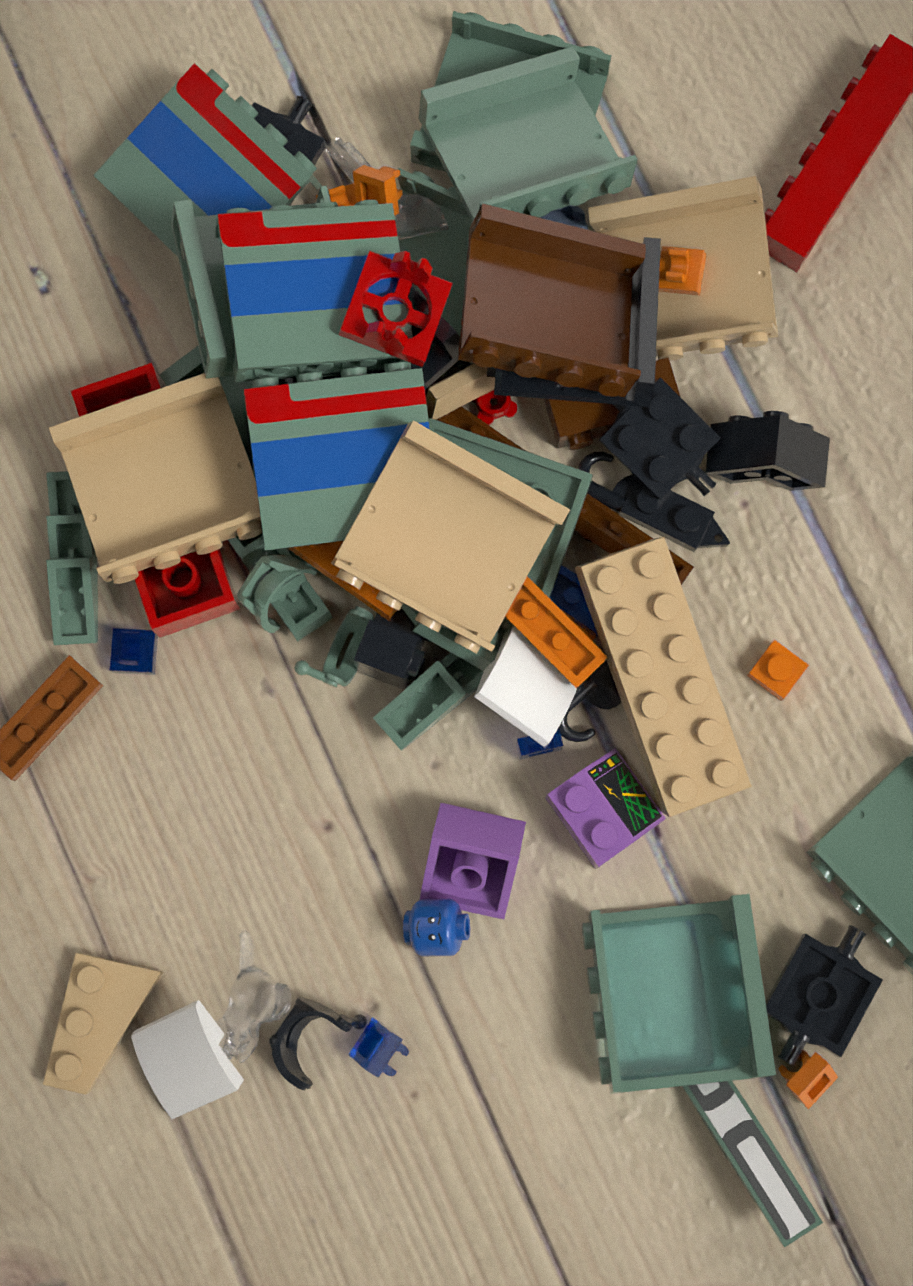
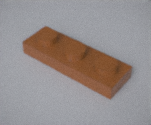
[0,655,104,781]

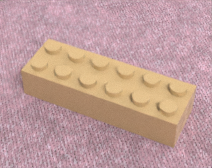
[574,537,752,817]

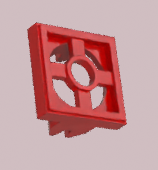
[339,251,453,367]

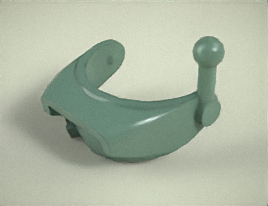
[237,550,318,633]
[294,606,374,688]

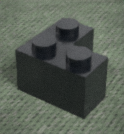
[705,411,830,491]
[354,607,432,690]

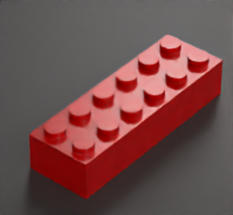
[71,363,240,638]

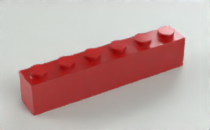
[764,34,913,272]

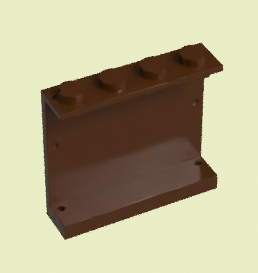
[458,203,646,397]

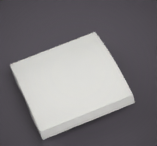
[474,625,577,747]
[131,1000,244,1119]

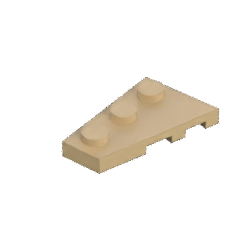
[43,953,163,1095]

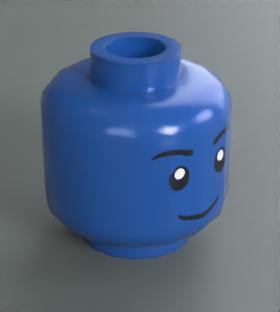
[403,898,471,957]

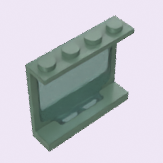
[582,894,776,1094]

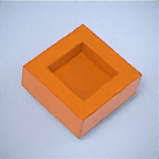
[747,639,809,701]

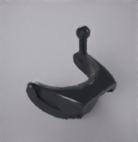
[269,997,367,1091]

